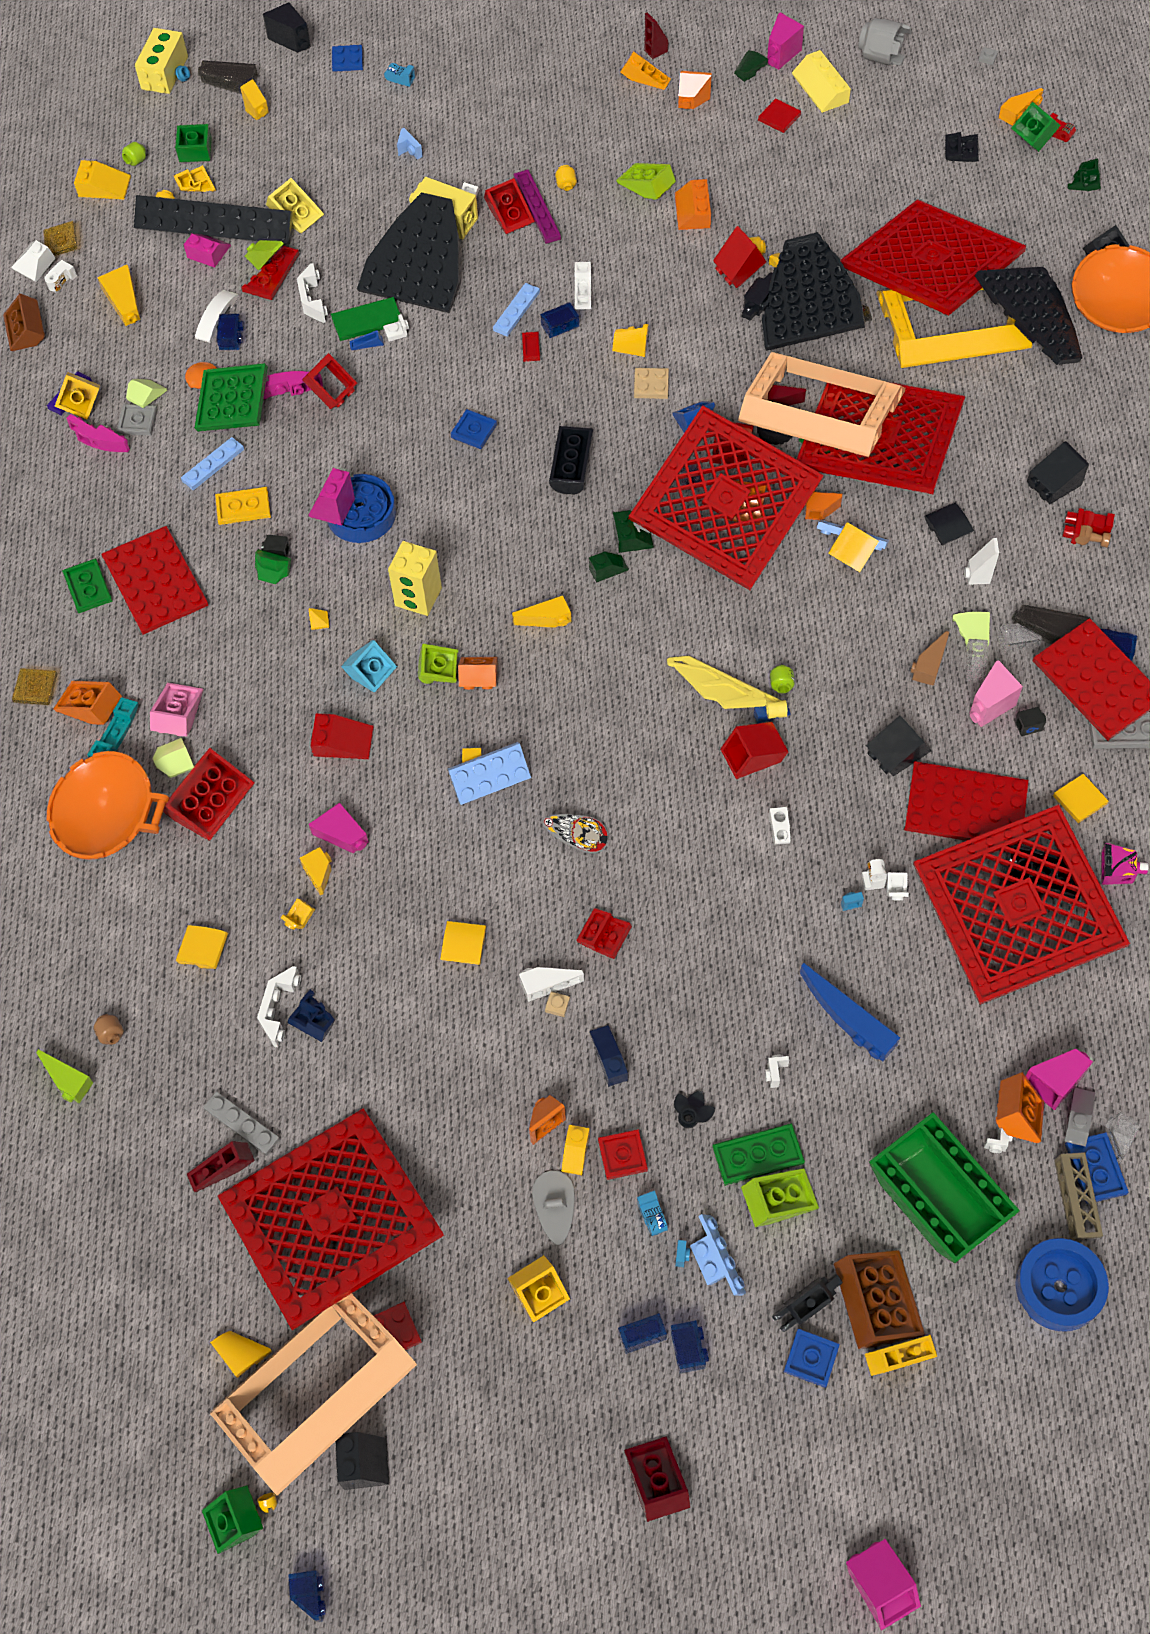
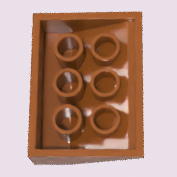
[834,1250,925,1349]

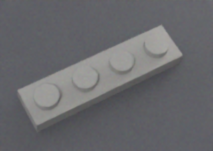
[203,1091,280,1156]

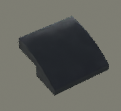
[945,132,979,162]
[924,503,974,546]

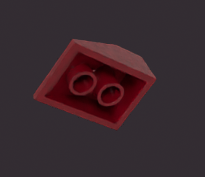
[624,1436,690,1522]

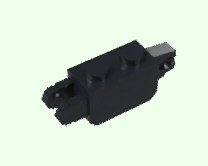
[742,272,772,320]
[772,1274,843,1332]

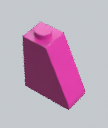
[308,803,369,853]

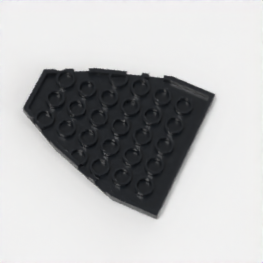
[357,192,459,313]
[762,232,865,351]
[975,267,1082,365]

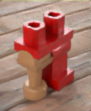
[1062,508,1115,547]

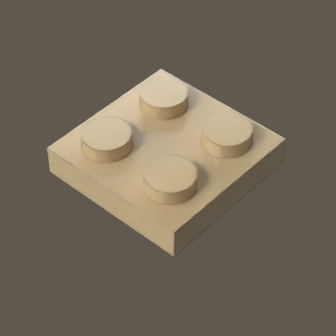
[634,368,669,399]

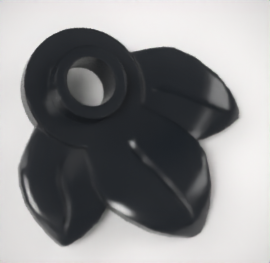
[674,1091,715,1128]

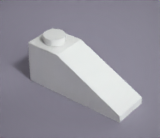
[964,538,999,585]
[519,967,584,1002]

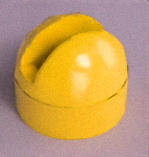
[257,1492,277,1513]

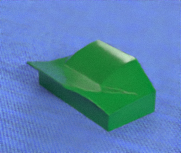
[255,549,291,584]

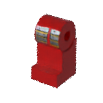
[1050,113,1076,142]

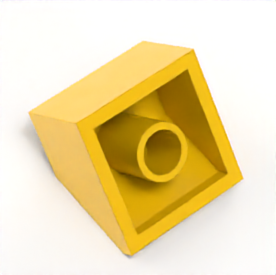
[55,372,100,420]
[507,1255,570,1323]

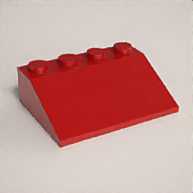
[163,748,255,841]

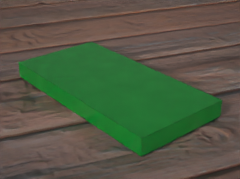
[331,297,400,341]
[712,1123,805,1186]

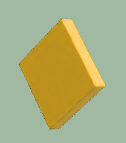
[1053,774,1109,823]

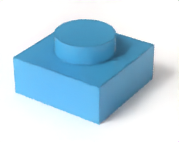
[841,892,864,911]
[675,1240,690,1267]

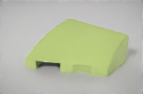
[952,612,990,650]

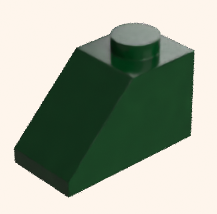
[589,551,629,583]

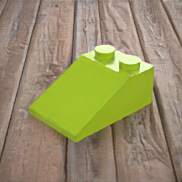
[616,163,676,200]
[741,1168,819,1228]

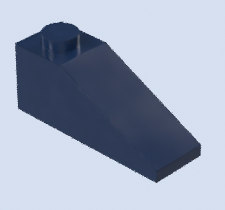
[589,1025,628,1087]

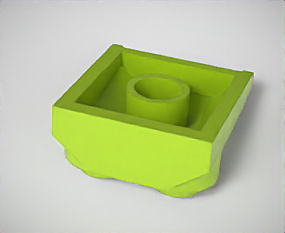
[418,644,458,684]

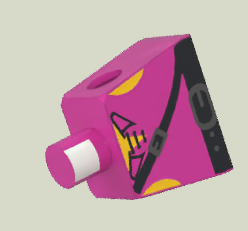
[1101,843,1148,885]

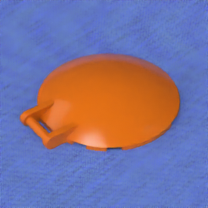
[1072,244,1150,333]
[47,751,169,860]

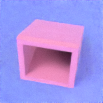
[969,660,1023,727]

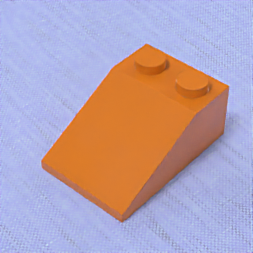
[53,681,122,725]

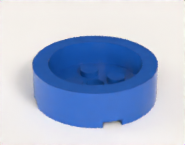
[327,474,396,543]
[1015,1238,1109,1332]

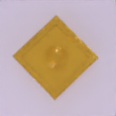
[43,221,78,256]
[12,668,57,705]

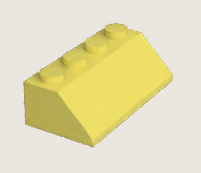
[792,50,851,113]

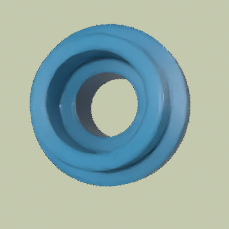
[176,65,190,82]

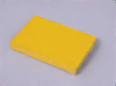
[215,487,271,525]

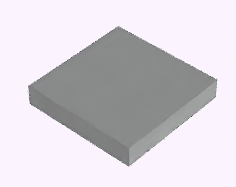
[117,404,157,436]

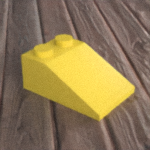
[266,178,324,234]

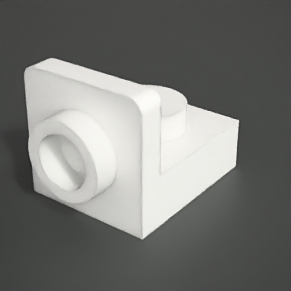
[383,314,409,342]

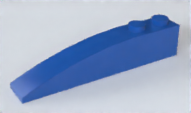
[800,963,900,1061]

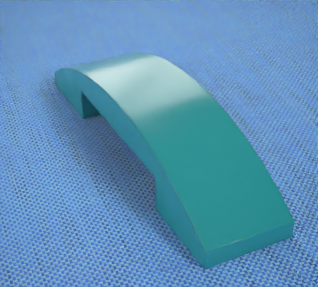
[87,697,138,757]

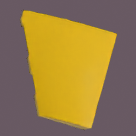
[174,165,216,192]
[612,324,648,357]
[210,1331,272,1378]

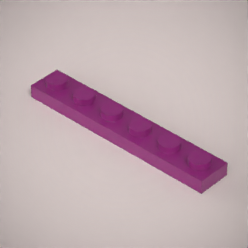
[513,170,561,244]

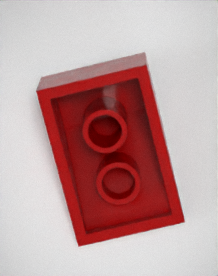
[484,178,535,234]
[310,713,374,759]

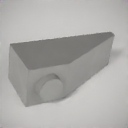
[1064,1088,1096,1147]

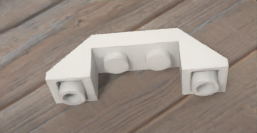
[297,263,328,323]
[257,966,301,1048]

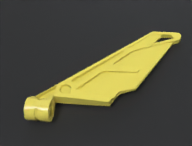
[667,656,787,719]

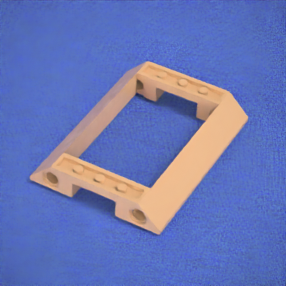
[738,352,905,457]
[210,1293,417,1496]

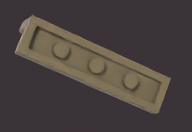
[1054,1153,1103,1243]

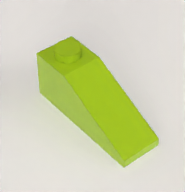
[245,240,284,270]
[36,1049,93,1104]

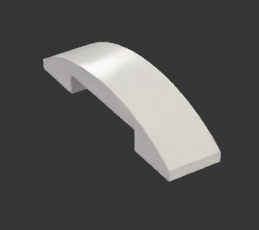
[575,262,591,309]
[195,290,239,343]

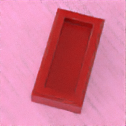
[522,332,540,362]

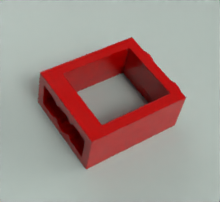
[302,353,357,409]

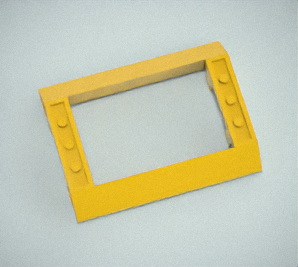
[876,287,1032,368]

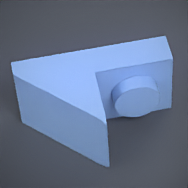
[397,128,423,159]

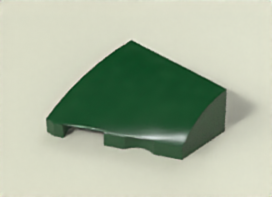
[734,50,768,82]
[1068,158,1101,191]

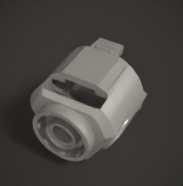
[859,18,912,66]

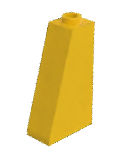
[97,265,140,326]

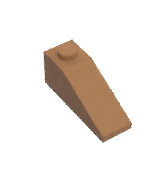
[910,631,950,686]

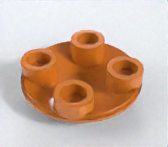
[185,362,217,389]

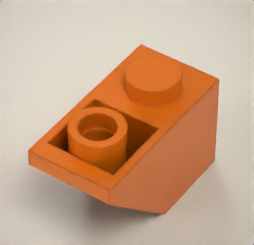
[805,492,842,520]

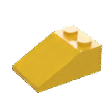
[74,160,131,200]

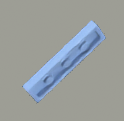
[493,283,540,337]
[181,437,244,490]
[817,519,889,550]

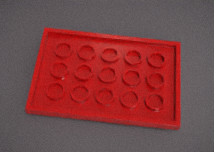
[101,526,209,635]
[1032,618,1150,741]
[904,761,1029,846]

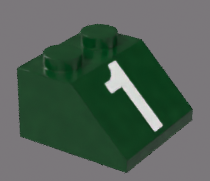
[613,510,654,553]

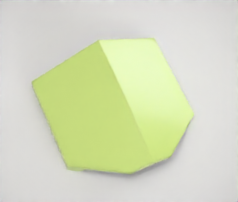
[126,379,167,408]
[153,738,194,778]

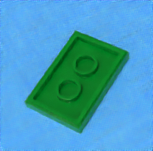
[62,558,113,614]

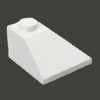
[11,240,55,282]

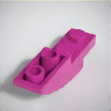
[263,371,323,400]
[66,414,130,452]

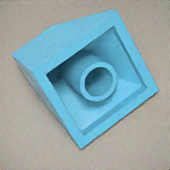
[341,640,397,692]

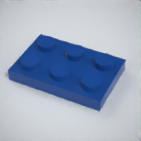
[1065,1132,1129,1204]

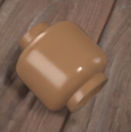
[93,1014,124,1045]

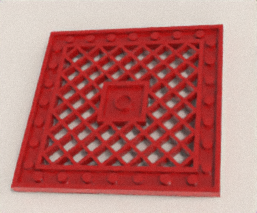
[840,199,1026,316]
[796,381,965,494]
[628,406,824,591]
[913,804,1130,1005]
[218,1108,444,1330]

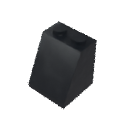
[263,2,311,53]
[1027,441,1089,504]
[865,715,931,776]
[335,1432,389,1490]

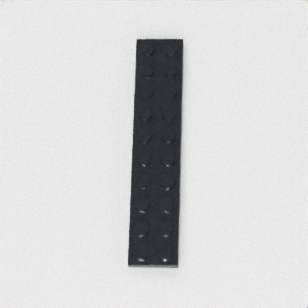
[134,195,293,245]

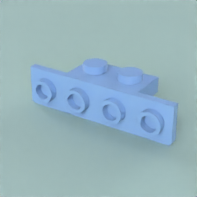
[690,1214,746,1296]

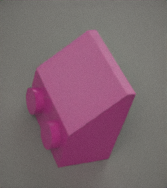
[183,234,231,268]

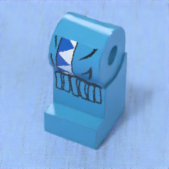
[384,63,415,87]
[637,1191,668,1236]

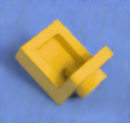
[281,898,315,930]

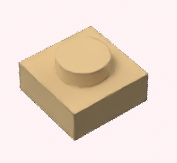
[545,992,570,1017]

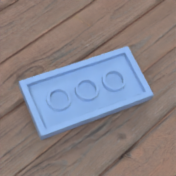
[448,742,531,805]

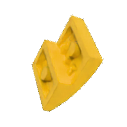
[828,522,879,572]
[440,921,486,965]
[176,925,228,969]

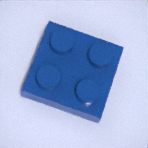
[332,45,363,72]
[450,409,497,449]
[784,1329,840,1388]

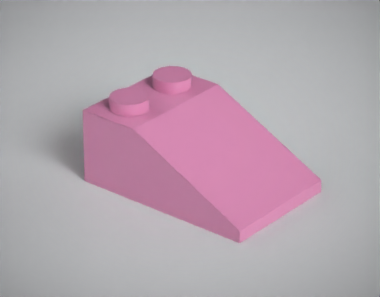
[150,683,203,737]

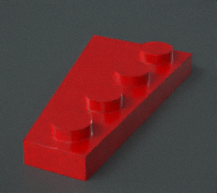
[241,246,299,300]

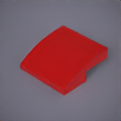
[576,908,632,959]

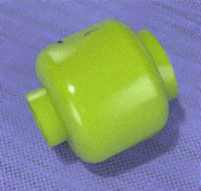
[122,142,146,166]
[770,665,795,694]

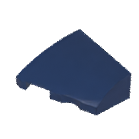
[288,989,335,1042]

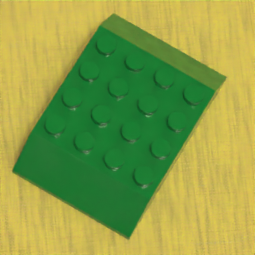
[869,1112,1020,1263]

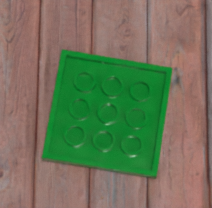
[194,363,268,432]

